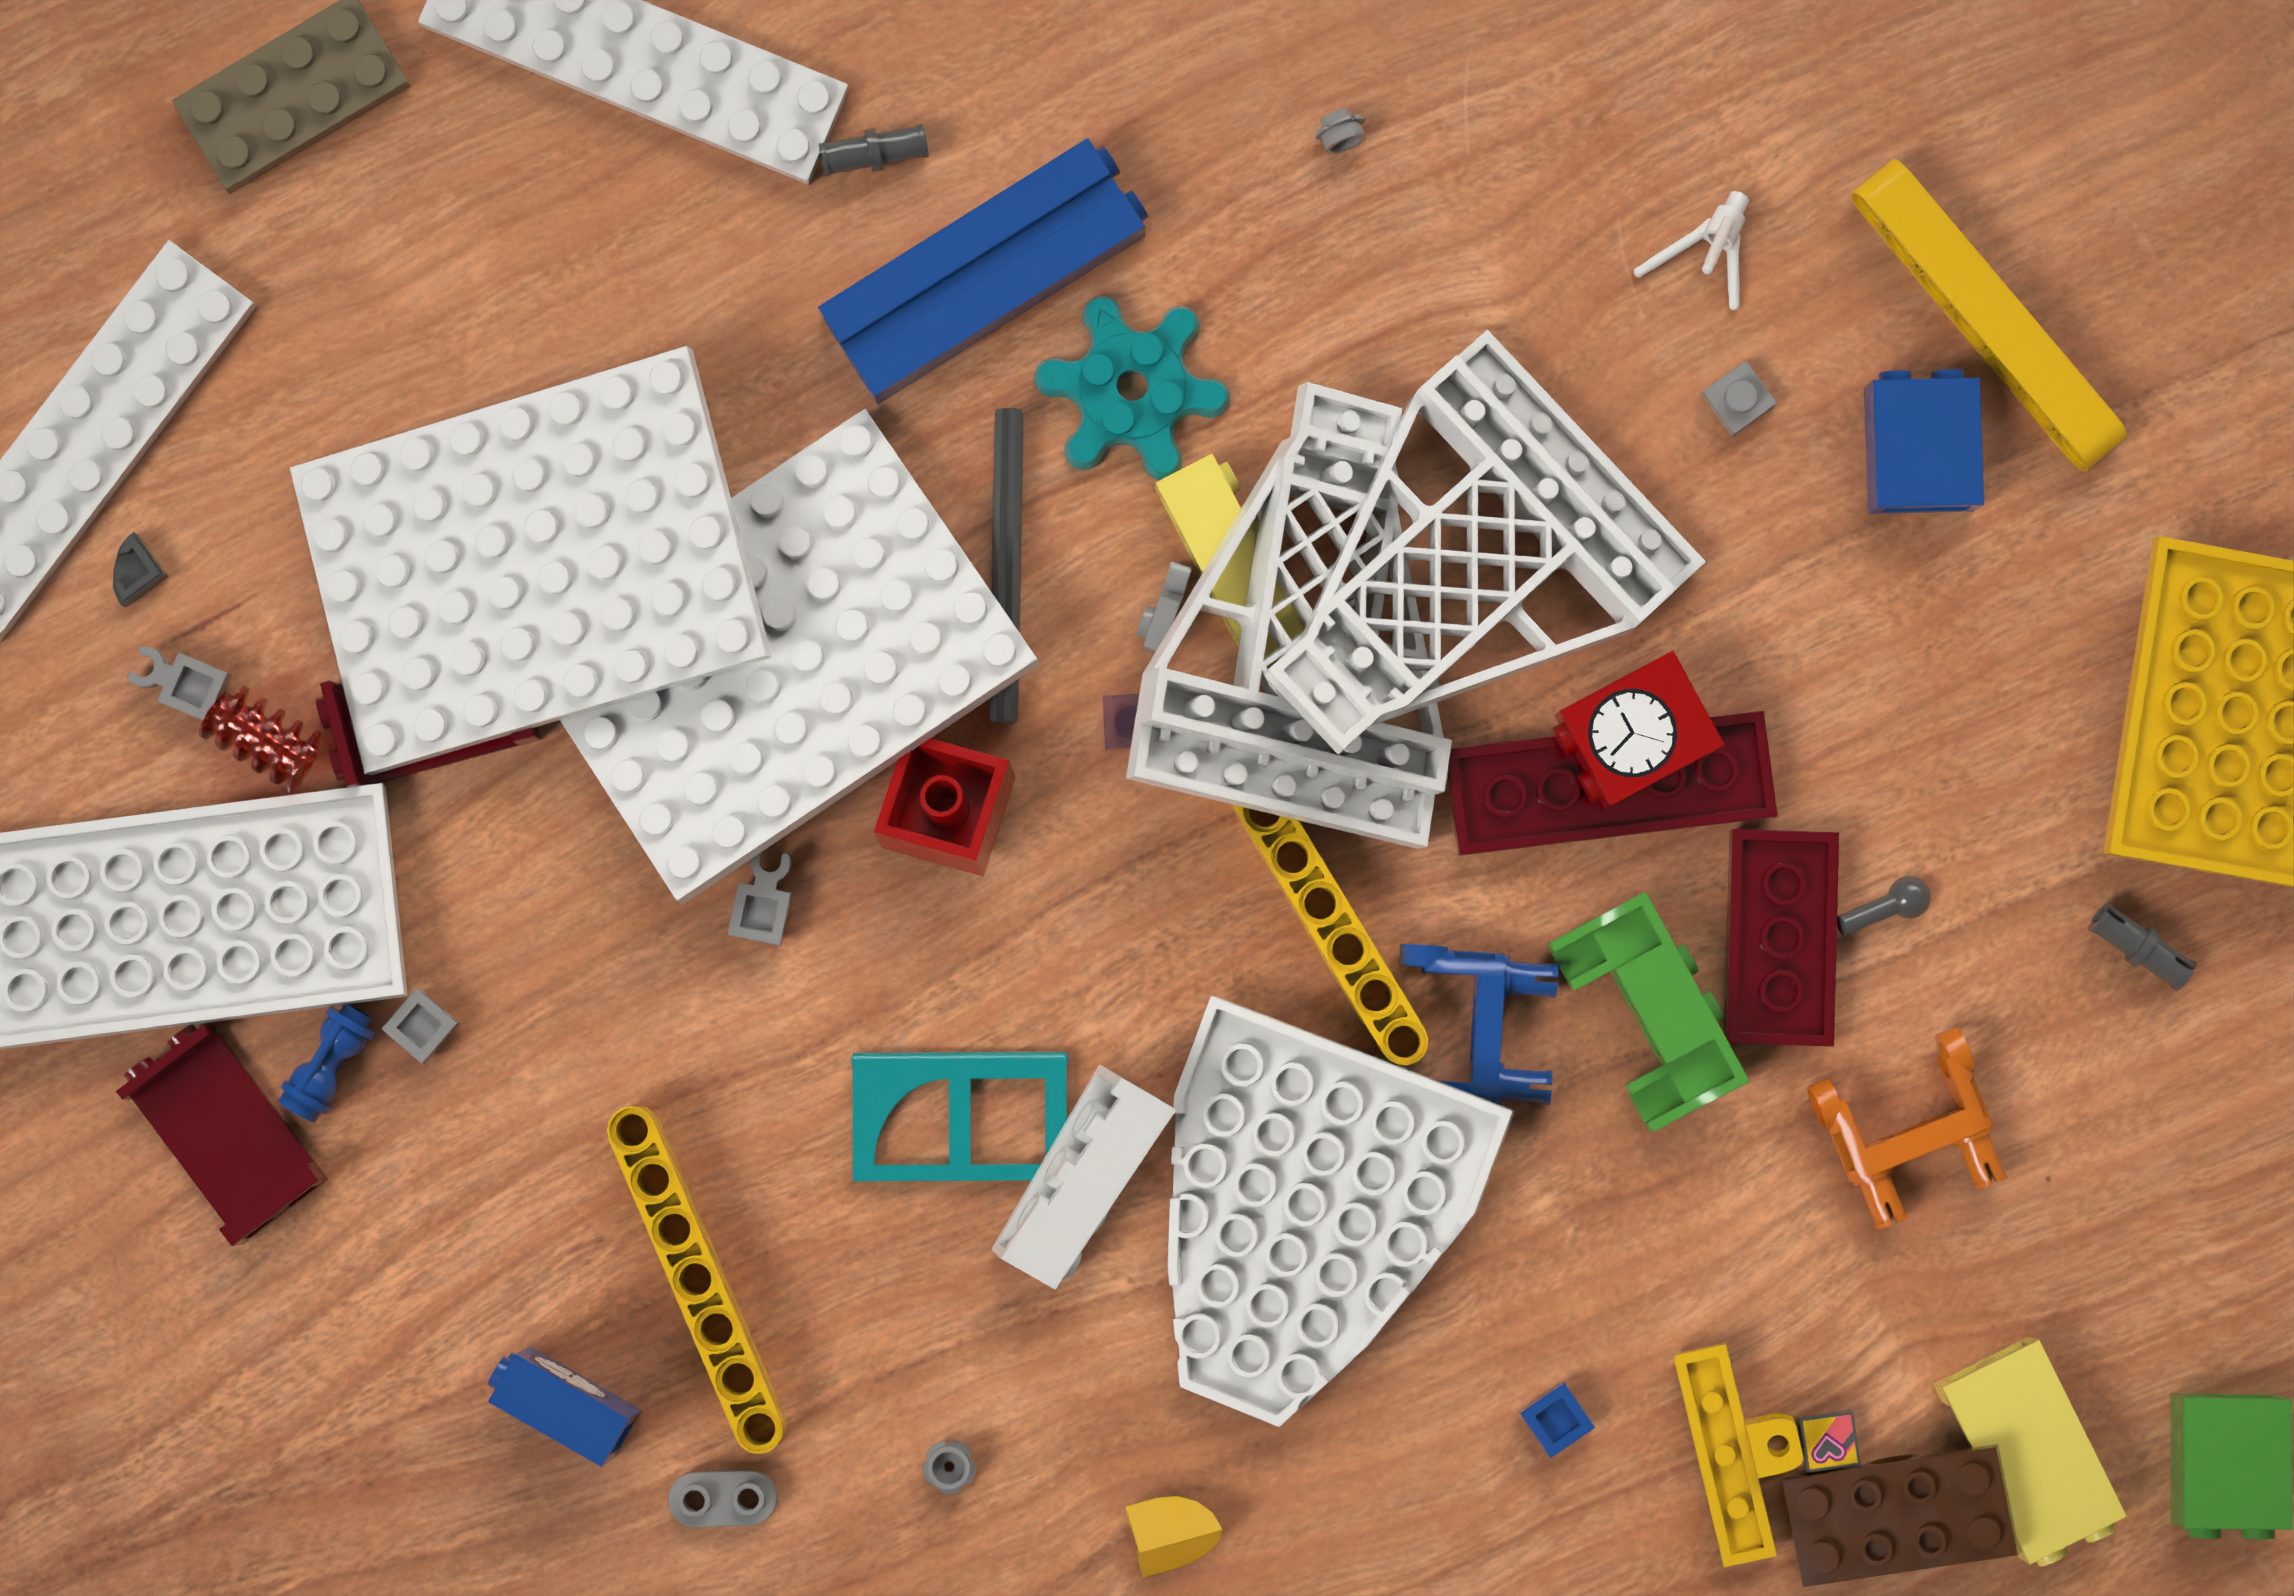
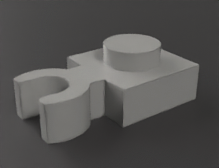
[1136,562,1192,655]
[127,646,232,723]
[727,851,792,946]

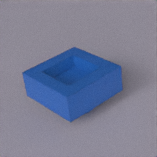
[1518,1381,1595,1458]

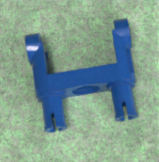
[1399,944,1558,1105]

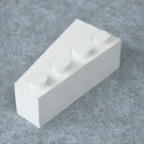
[991,1064,1176,1290]

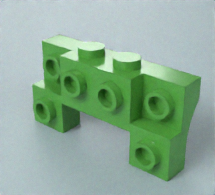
[1546,891,1750,1133]

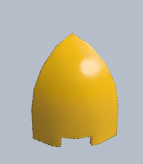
[1125,1496,1223,1578]

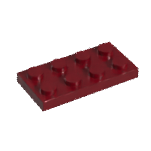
[1724,829,1839,1047]

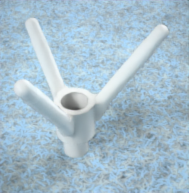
[1634,191,1749,310]

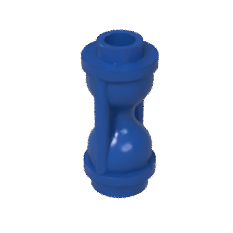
[278,1004,376,1123]

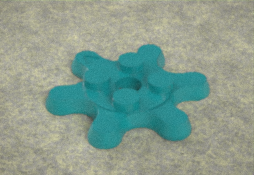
[1034,295,1230,480]

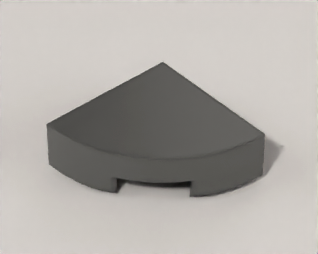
[113,532,169,607]

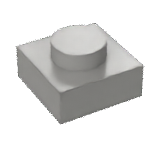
[1700,361,1777,437]
[382,988,460,1064]

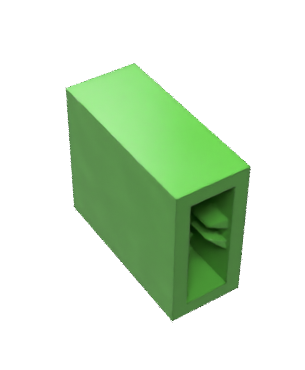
[2171,1393,2293,1539]

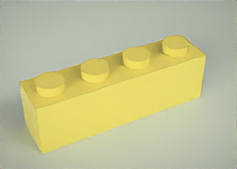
[1155,454,1306,669]

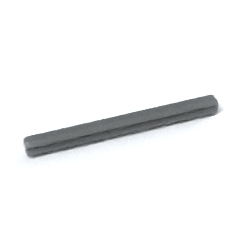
[989,408,1024,724]

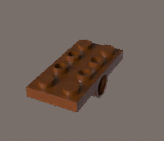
[1782,1444,2020,1587]

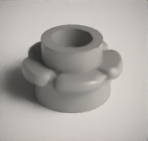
[1315,109,1366,154]
[923,1441,976,1494]

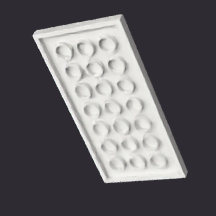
[0,783,408,1050]

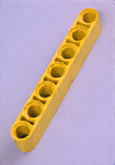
[1850,158,2128,472]
[1230,804,1428,1066]
[607,1105,787,1454]

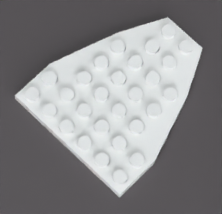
[1168,996,1515,1427]

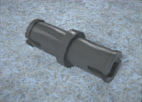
[818,124,929,176]
[2088,902,2197,991]

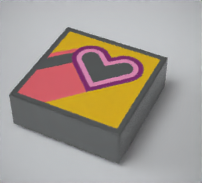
[1797,1410,1861,1473]

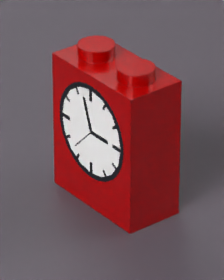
[1552,650,1725,809]

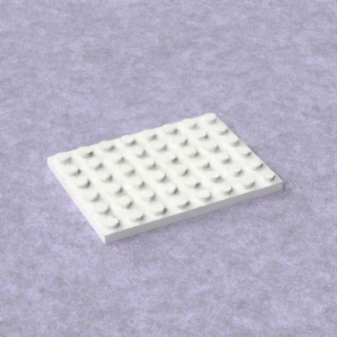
[290,346,772,775]
[560,409,1040,905]

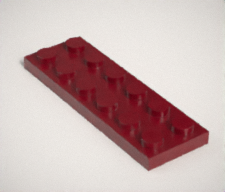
[1447,711,1778,856]

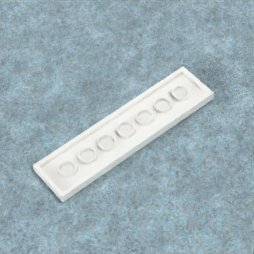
[418,0,849,185]
[0,240,257,643]

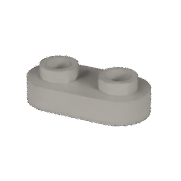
[668,1469,778,1527]

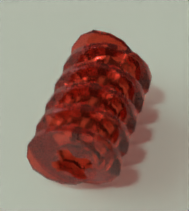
[199,686,322,794]

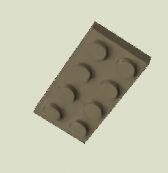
[171,0,411,194]

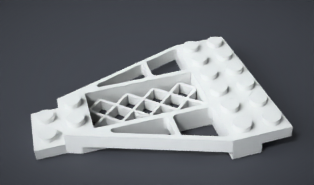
[1264,330,1706,755]
[1126,382,1452,849]

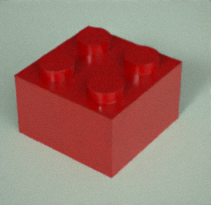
[874,738,1016,877]

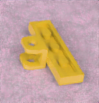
[1673,1342,1804,1568]

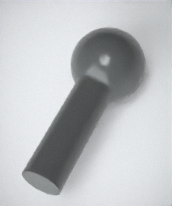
[1837,876,1931,936]

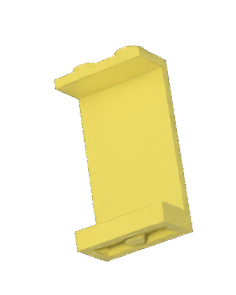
[1933,1337,2127,1567]

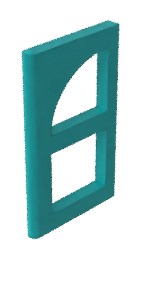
[850,1051,1069,1181]

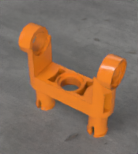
[1807,1027,2008,1230]

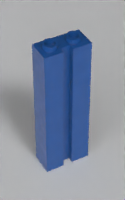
[818,138,1148,404]

